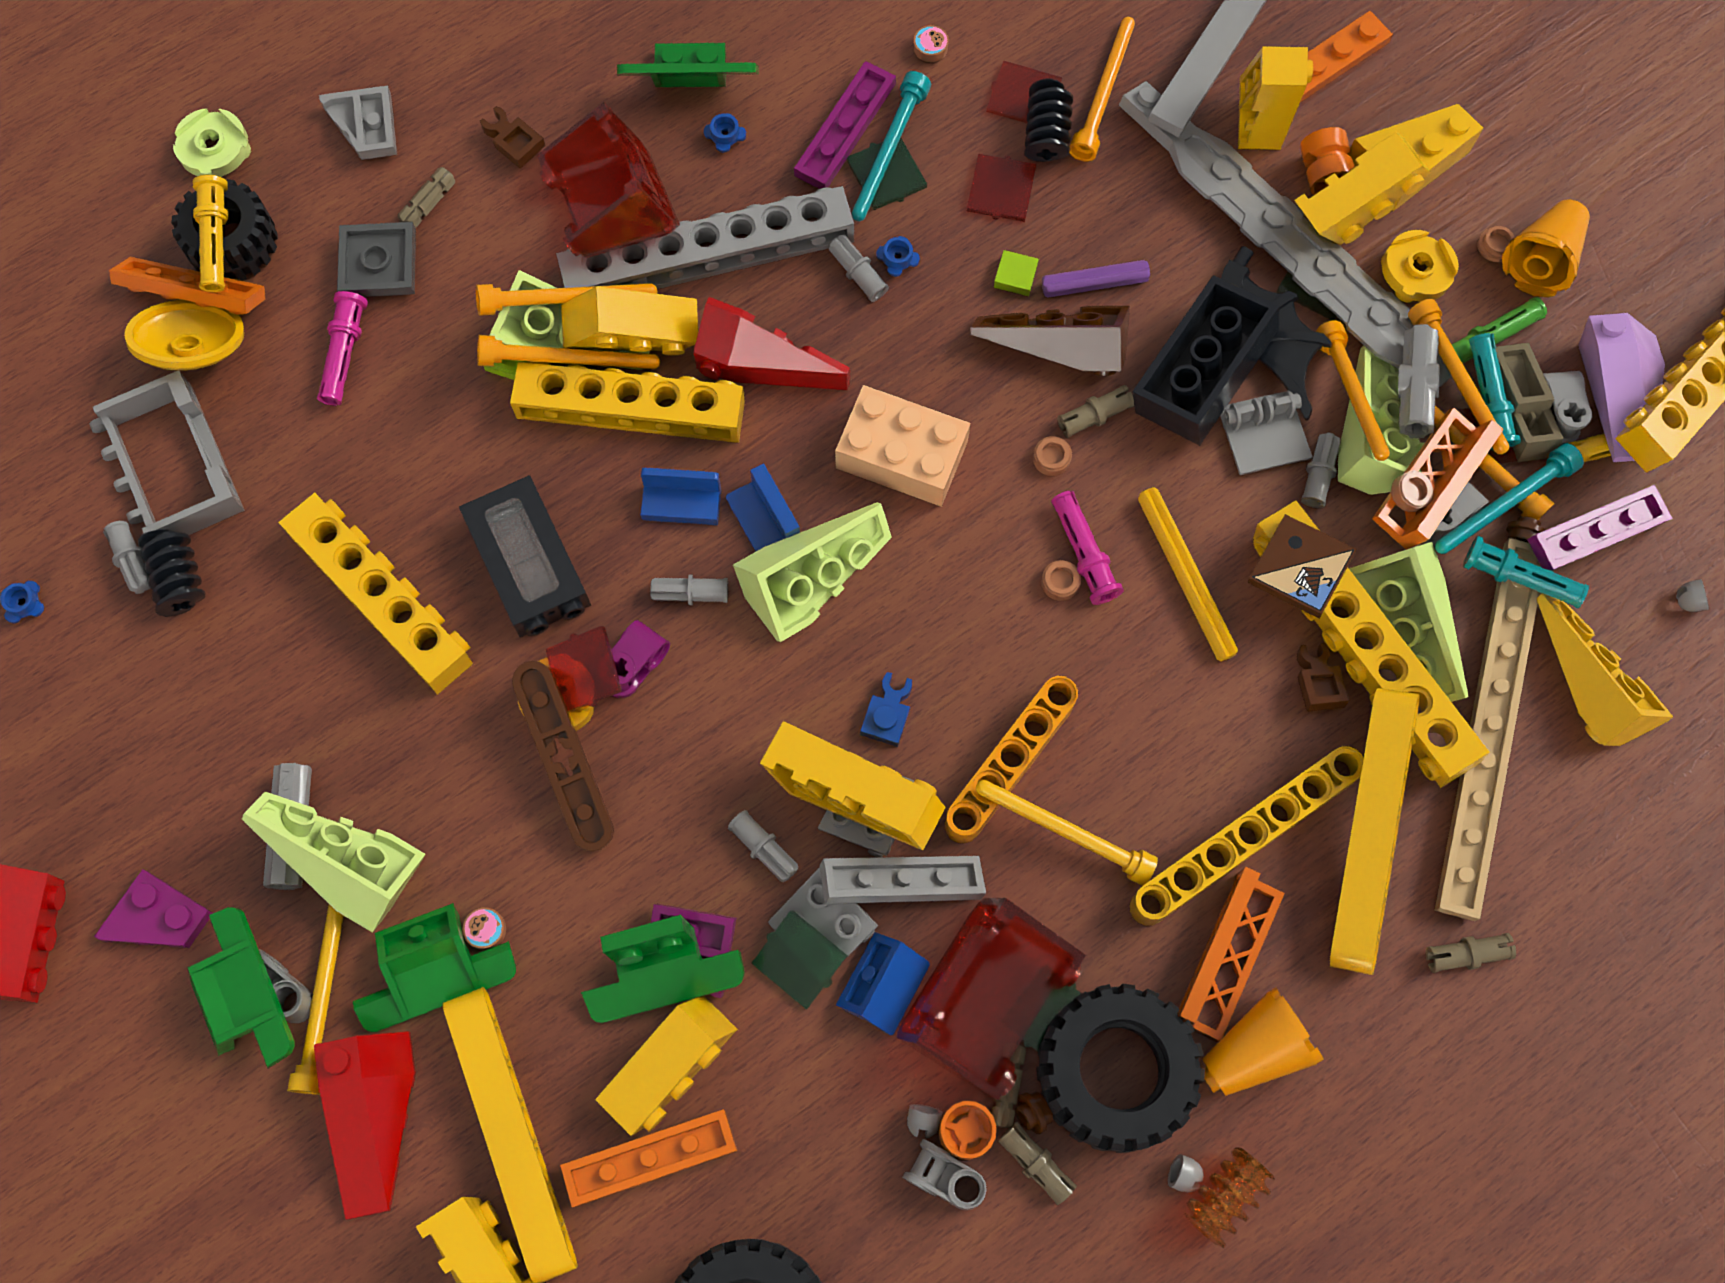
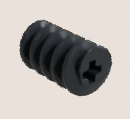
[1024,78,1073,162]
[138,529,205,617]

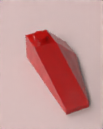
[693,297,850,390]
[314,1031,416,1220]

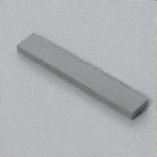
[1147,0,1267,138]

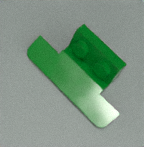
[617,43,759,87]
[353,903,516,1032]
[188,907,295,1069]
[581,915,745,1023]

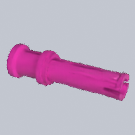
[317,291,368,406]
[1051,491,1124,605]

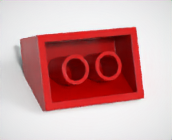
[0,864,66,1003]

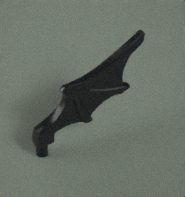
[1221,246,1332,421]

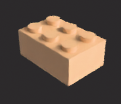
[835,385,971,507]

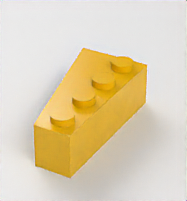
[760,721,946,850]

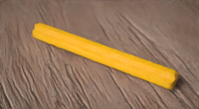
[1138,487,1238,661]

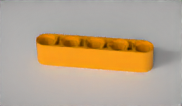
[945,676,1078,844]

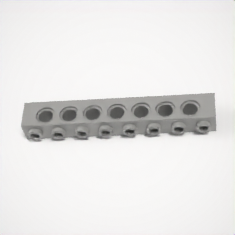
[556,186,854,289]

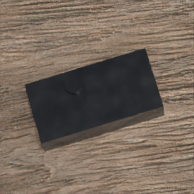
[1132,275,1279,446]

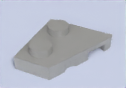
[319,85,397,160]

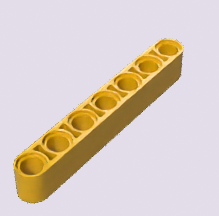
[1330,688,1419,975]
[1130,746,1364,926]
[443,987,577,1283]

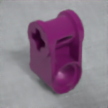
[599,620,670,698]

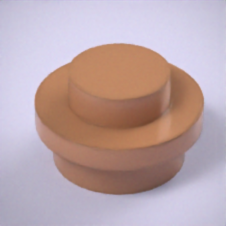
[1477,226,1515,262]

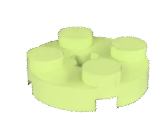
[173,109,251,177]

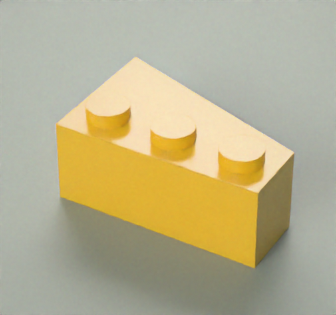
[1238,46,1313,150]
[1348,104,1483,211]
[1294,132,1431,246]
[595,996,738,1136]

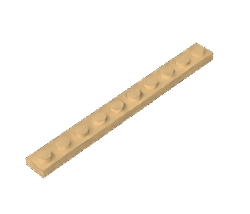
[1434,538,1541,922]

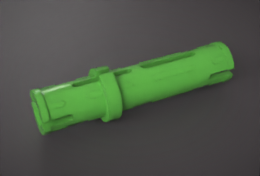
[1452,297,1547,363]

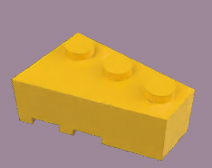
[561,286,698,356]
[416,1197,533,1283]

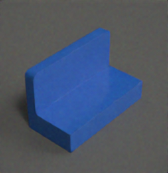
[726,463,800,552]
[641,468,721,525]
[836,932,930,1035]

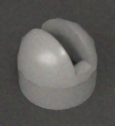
[1676,579,1709,612]
[907,1104,943,1139]
[1168,1154,1204,1193]

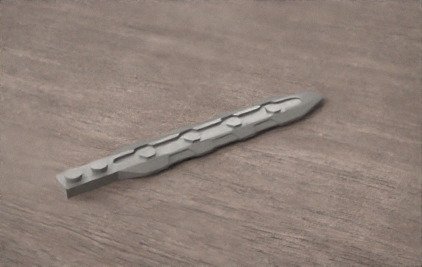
[1119,81,1452,387]

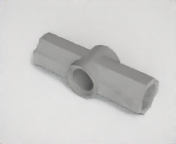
[1398,324,1440,438]
[263,763,312,890]

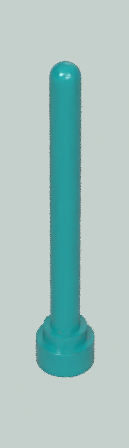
[852,71,932,222]
[1435,443,1584,554]

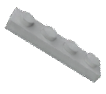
[820,856,986,904]

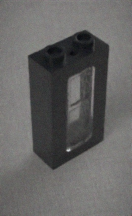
[459,475,591,638]

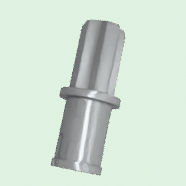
[829,234,889,302]
[1301,432,1341,508]
[103,521,150,594]
[650,574,728,605]
[728,810,798,882]

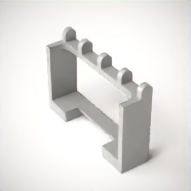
[89,370,245,549]

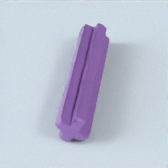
[1042,260,1150,297]

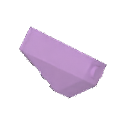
[1578,313,1665,462]

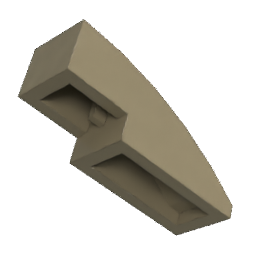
[1496,343,1564,462]

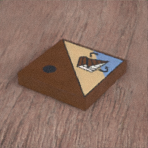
[1248,514,1357,619]

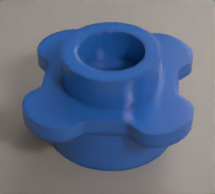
[704,113,746,153]
[876,236,920,277]
[0,581,44,623]

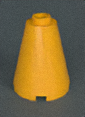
[1502,199,1590,297]
[1202,987,1324,1096]

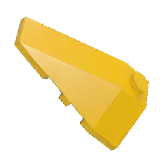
[1536,594,1673,746]

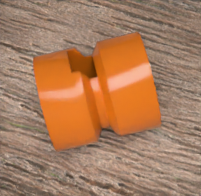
[1300,127,1355,195]
[938,1101,996,1161]

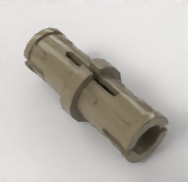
[1057,385,1134,438]
[1426,933,1516,973]
[998,1122,1077,1205]

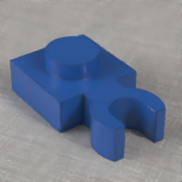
[860,672,912,747]

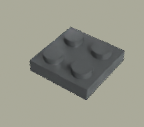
[337,222,416,297]

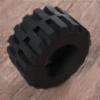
[171,179,278,281]

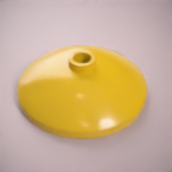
[124,300,244,370]

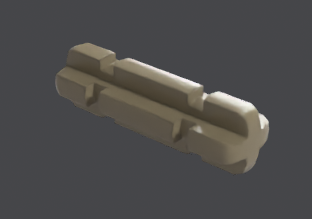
[397,167,455,228]
[991,1043,1026,1128]

